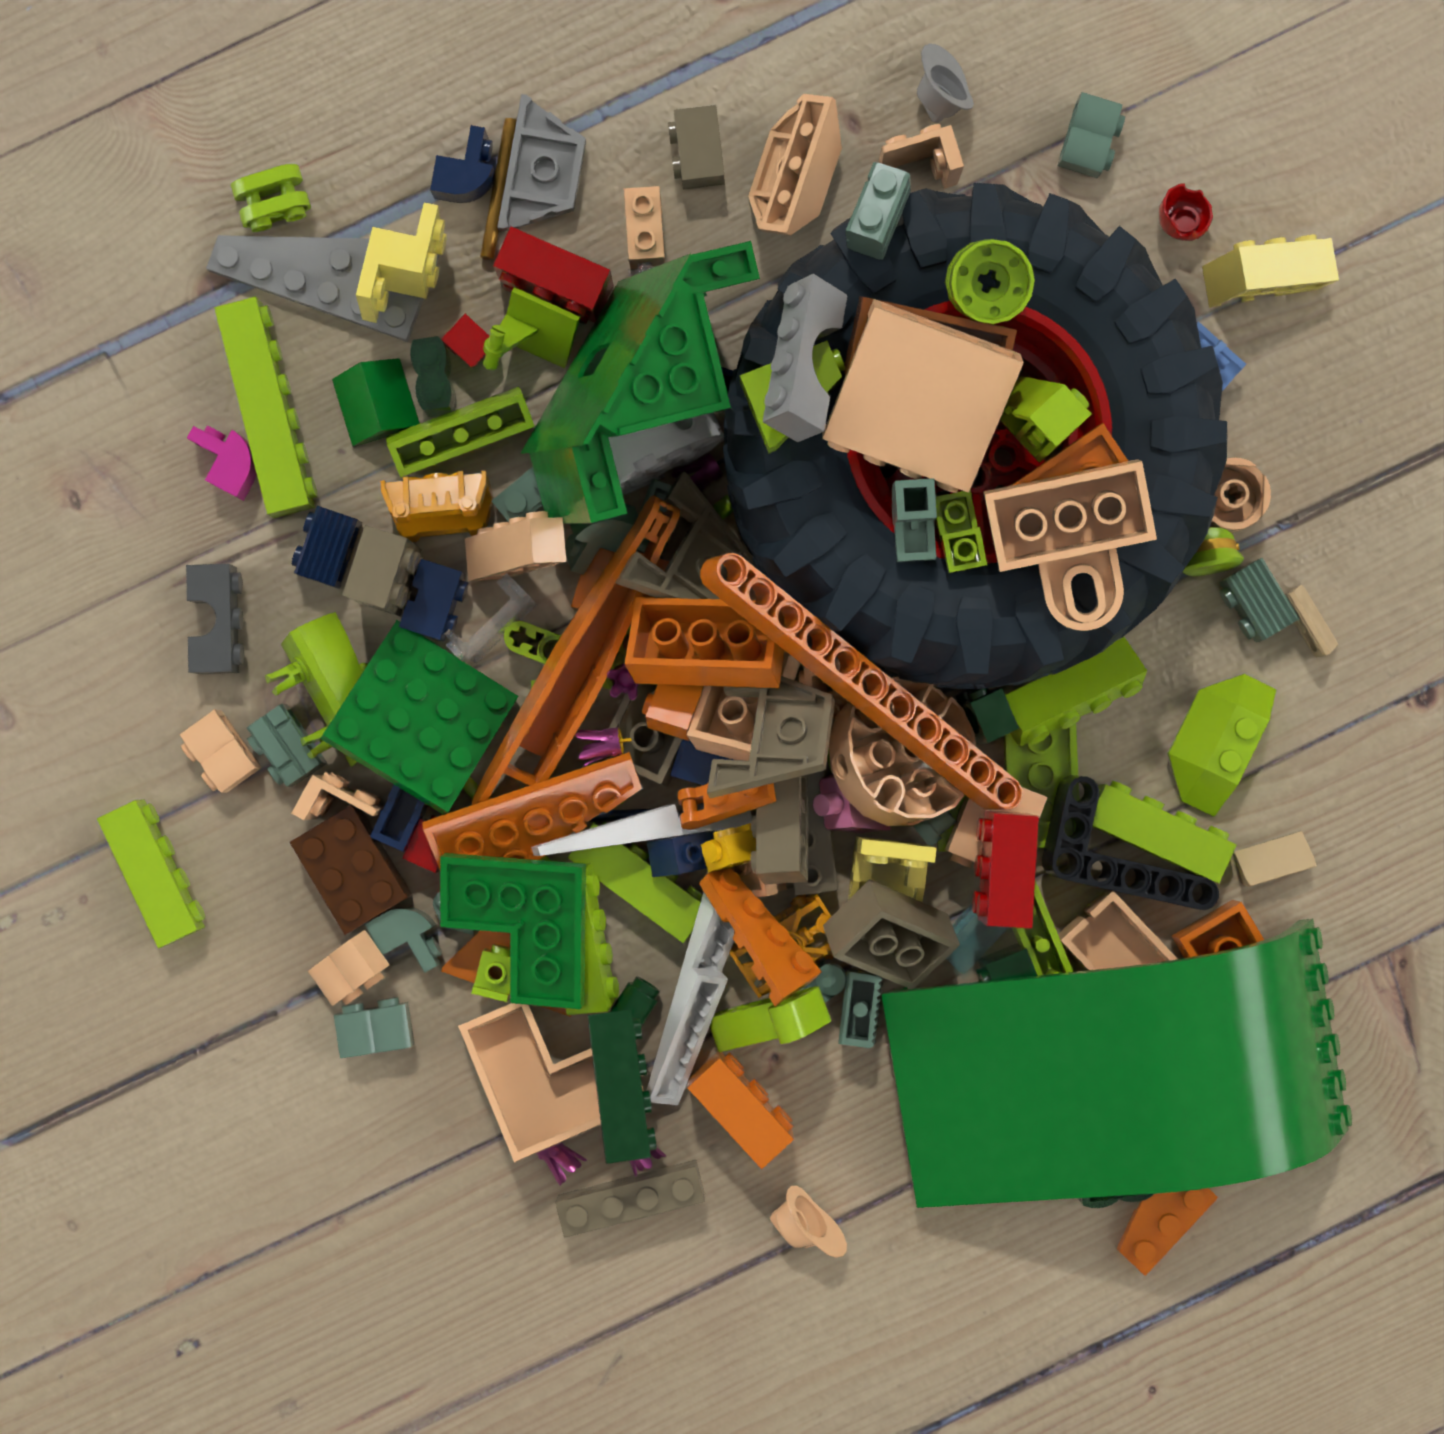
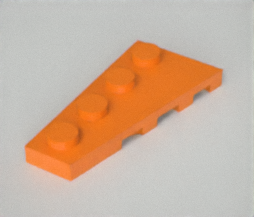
[699,868,822,1006]

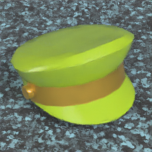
[1182,527,1244,576]

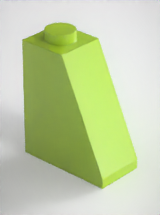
[740,341,845,454]

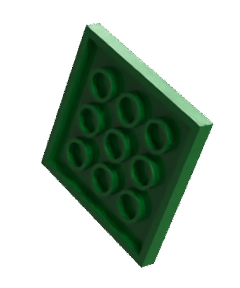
[320,620,518,815]

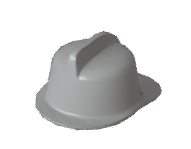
[917,43,974,123]

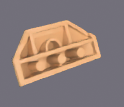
[748,94,842,236]

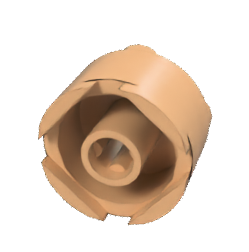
[1209,458,1271,534]

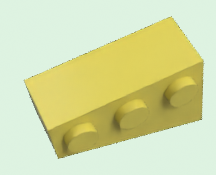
[1202,234,1339,308]

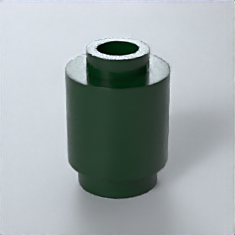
[610,976,660,1028]

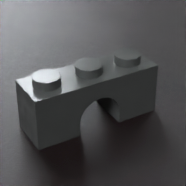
[186,564,244,674]

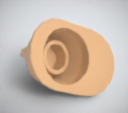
[770,1185,847,1258]

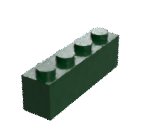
[587,1009,657,1164]

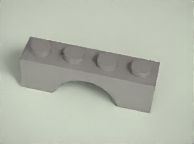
[763,274,847,442]

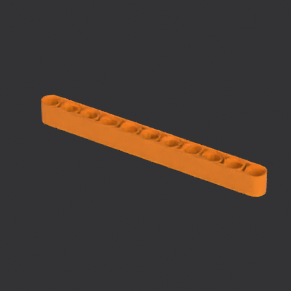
[700,553,1022,810]

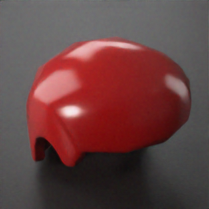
[1159,183,1213,241]

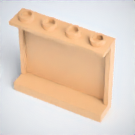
[822,299,1024,493]

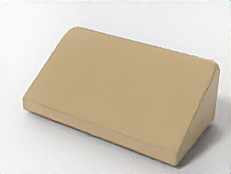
[1285,585,1338,658]
[1233,831,1317,887]

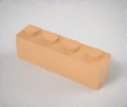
[465,511,566,581]

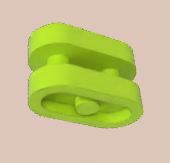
[230,164,311,232]

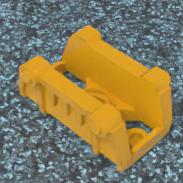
[380,471,493,542]
[729,894,834,998]

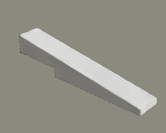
[531,804,752,856]
[646,892,734,1105]

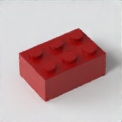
[493,226,614,324]
[972,810,1039,928]

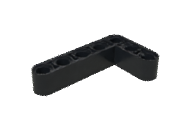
[1042,775,1219,910]

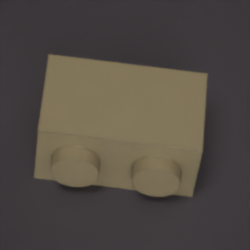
[668,105,725,189]

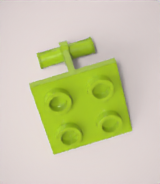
[483,287,580,370]

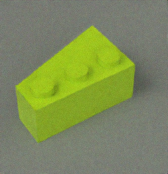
[1000,376,1092,463]

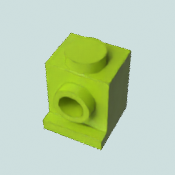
[471,944,510,1002]

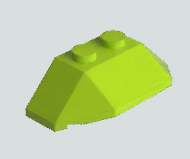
[1167,674,1276,817]

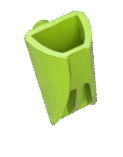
[265,612,362,767]

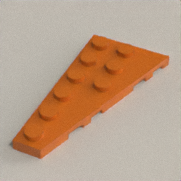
[422,752,642,869]

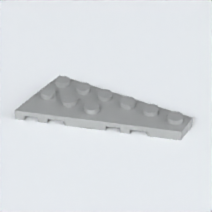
[206,235,440,342]

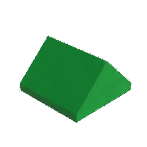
[332,358,420,447]

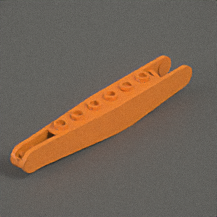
[472,496,680,805]

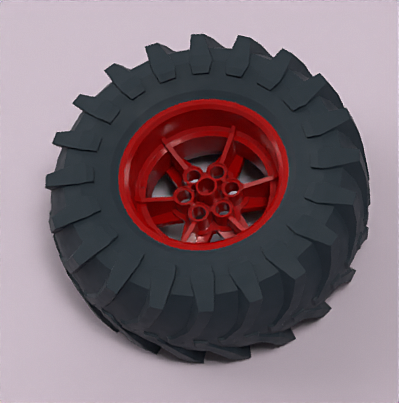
[723,183,1228,689]

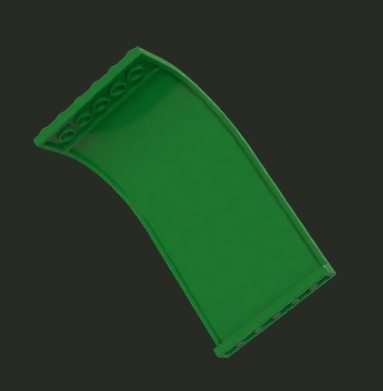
[881,918,1352,1208]

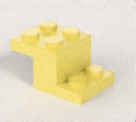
[356,202,447,323]

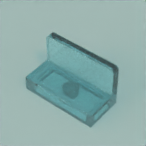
[946,904,1009,974]

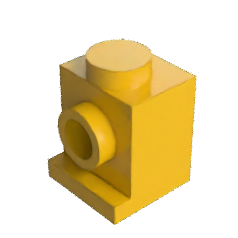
[701,823,756,873]

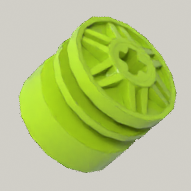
[945,239,1035,324]

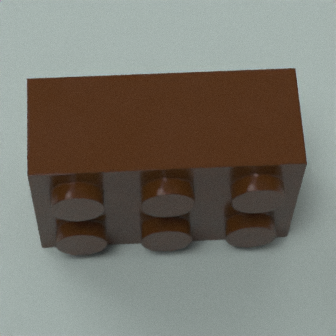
[289,805,413,935]

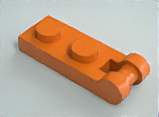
[677,783,776,830]

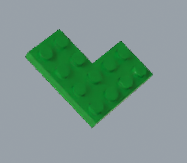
[440,853,586,1009]

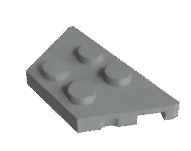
[497,94,586,232]

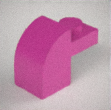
[187,425,257,501]

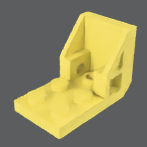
[847,836,937,902]

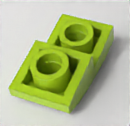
[935,490,987,573]

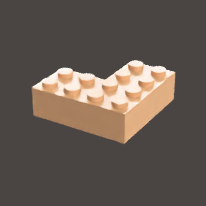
[1058,889,1178,971]
[458,1003,644,1163]

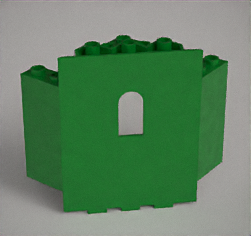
[520,241,760,523]

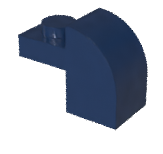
[430,125,495,203]

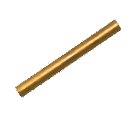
[480,118,517,260]

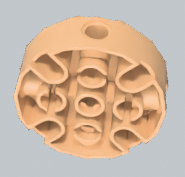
[829,677,976,826]

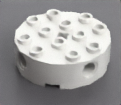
[609,412,724,495]

